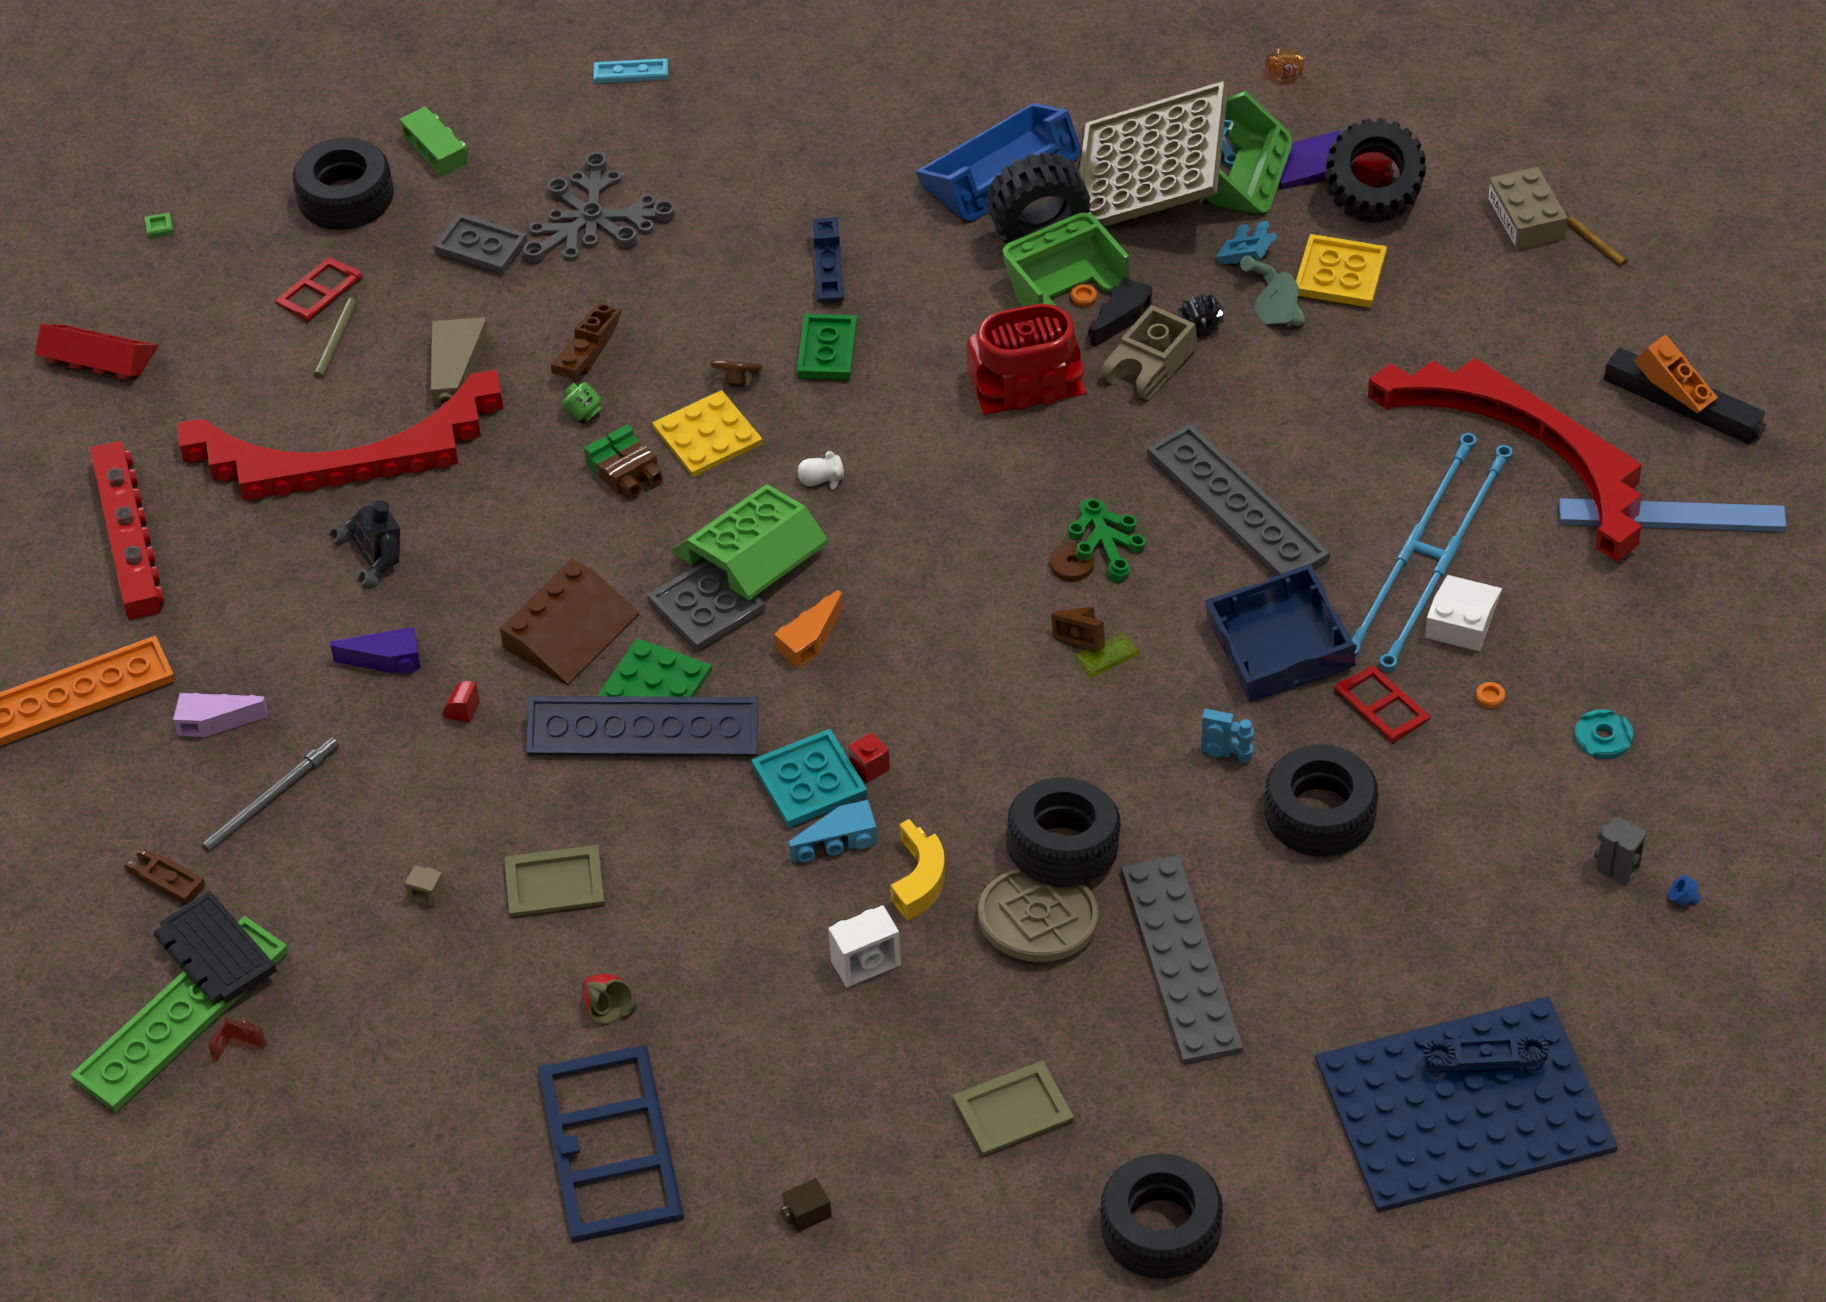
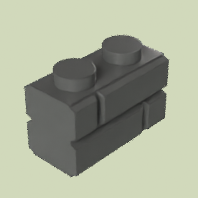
[1594,817,1646,885]

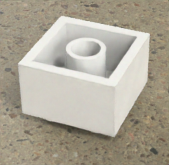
[828,905,901,988]

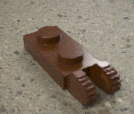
[124,848,205,905]

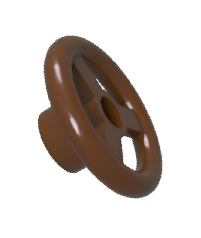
[710,360,763,384]

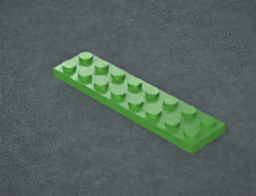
[70,916,289,1113]

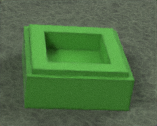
[144,212,174,239]

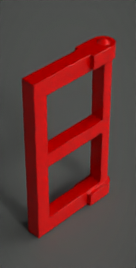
[275,257,363,322]
[1334,665,1431,744]

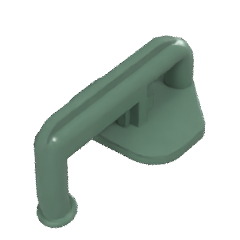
[1240,256,1305,326]

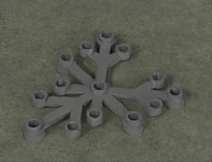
[523,152,675,263]

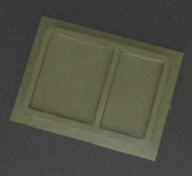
[504,845,605,917]
[952,1060,1074,1156]

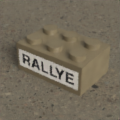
[1487,167,1568,250]

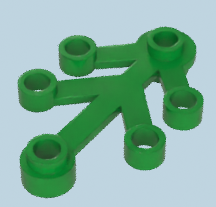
[1067,498,1146,583]

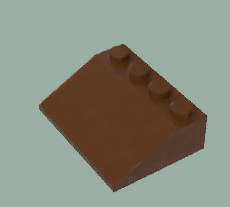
[500,559,640,685]

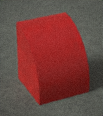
[443,681,480,723]

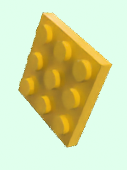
[1296,234,1387,308]
[652,390,763,477]

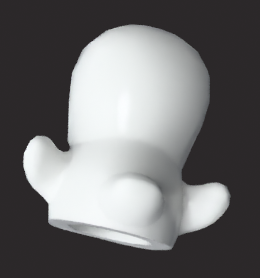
[797,451,844,489]

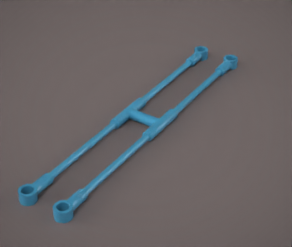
[1352,433,1512,672]

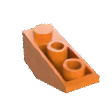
[1633,334,1718,413]
[774,590,843,669]

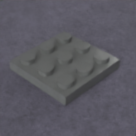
[647,560,765,652]

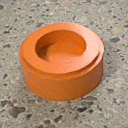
[1071,284,1097,308]
[1476,682,1505,709]

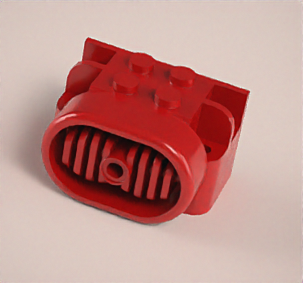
[966,304,1087,415]

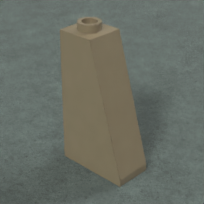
[431,317,488,406]

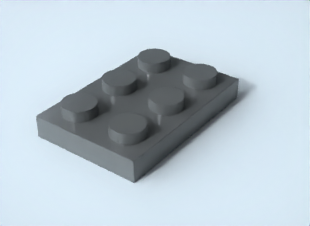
[434,213,528,274]

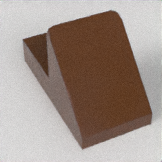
[1051,607,1105,651]

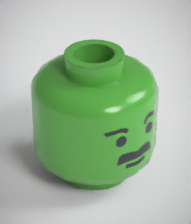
[562,382,602,422]

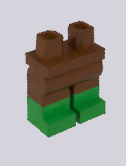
[584,424,663,499]

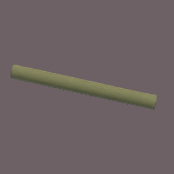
[314,298,357,378]

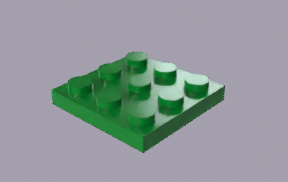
[597,638,712,697]

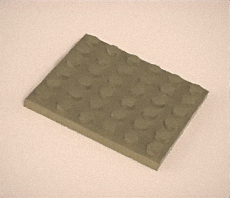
[1079,81,1228,227]

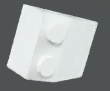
[1425,575,1502,651]

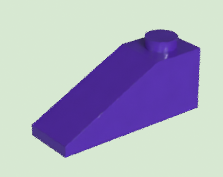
[330,627,421,674]

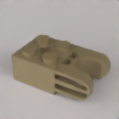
[1101,305,1198,400]

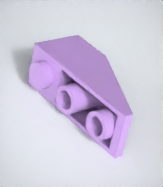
[173,693,268,737]

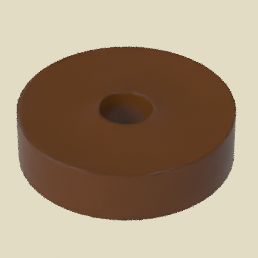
[1050,542,1095,581]

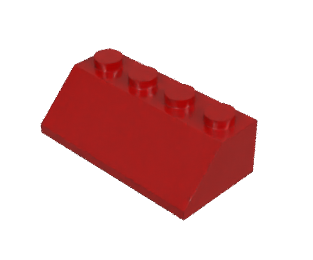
[35,324,159,380]

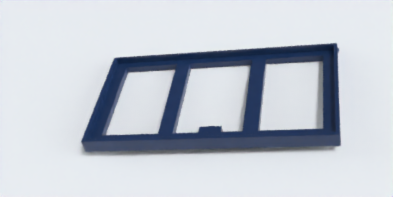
[538,1045,684,1243]

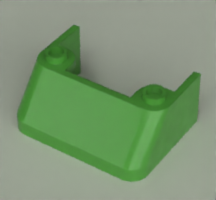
[1205,91,1292,215]

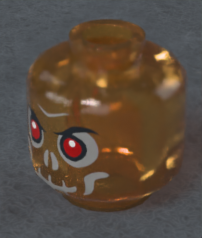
[1265,48,1304,81]

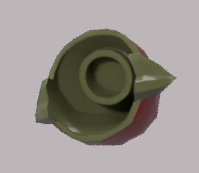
[583,973,637,1024]

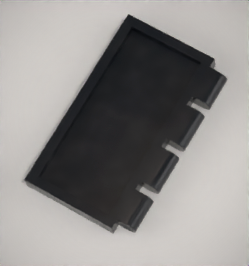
[153,891,277,1005]

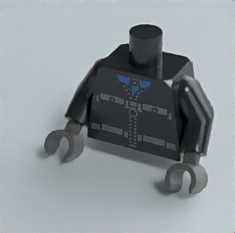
[328,500,400,588]

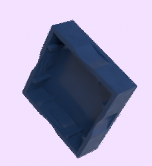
[1205,563,1356,702]

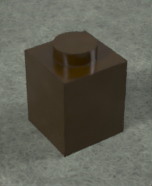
[780,1178,832,1232]

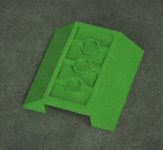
[671,484,828,600]

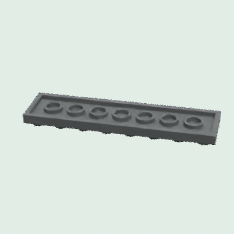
[1147,424,1330,576]
[1121,855,1243,1065]

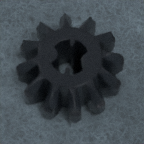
[1178,292,1224,338]

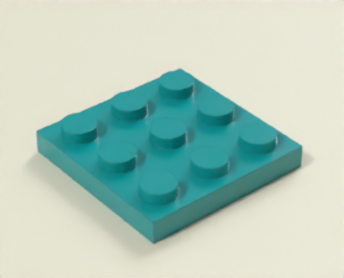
[751,729,868,828]

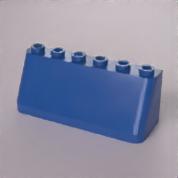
[916,103,1080,221]

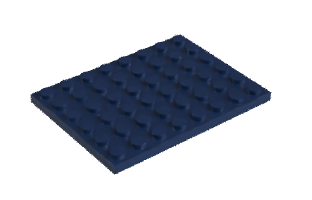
[1315,996,1618,1212]

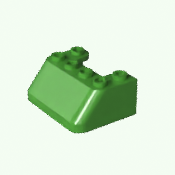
[1003,213,1129,307]

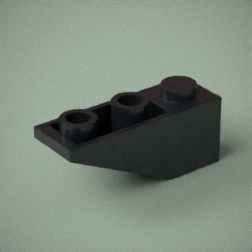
[1088,277,1152,347]

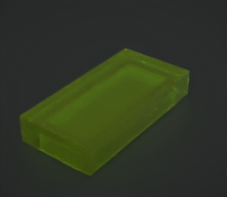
[1076,631,1139,678]

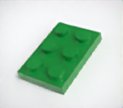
[797,314,857,380]

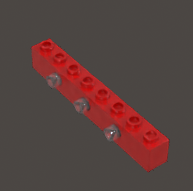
[90,440,165,620]

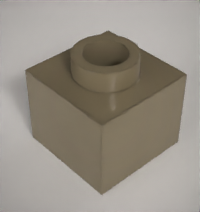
[405,865,445,906]

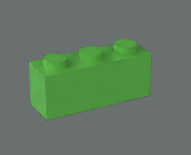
[400,106,468,176]

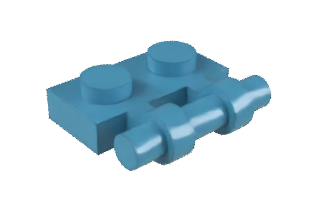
[1201,709,1254,763]

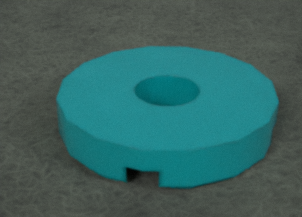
[1574,710,1633,759]

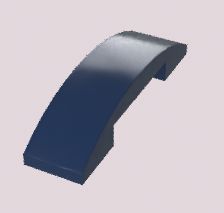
[812,217,844,302]

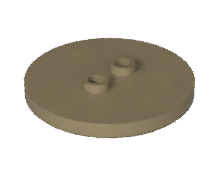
[978,869,1098,962]

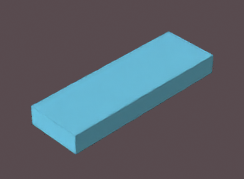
[594,59,668,84]

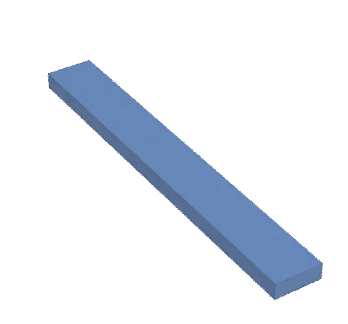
[1559,498,1786,532]

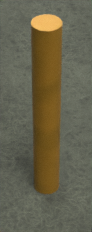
[1567,216,1628,267]

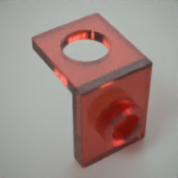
[208,1017,266,1062]

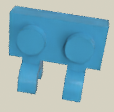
[1216,221,1277,265]

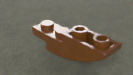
[551,303,621,380]

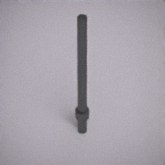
[201,737,339,852]

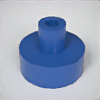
[1668,875,1701,907]

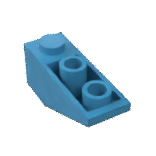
[789,800,877,862]

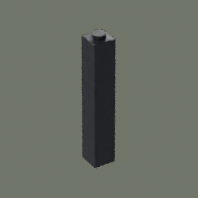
[1604,347,1766,445]

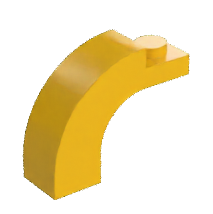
[890,819,945,921]

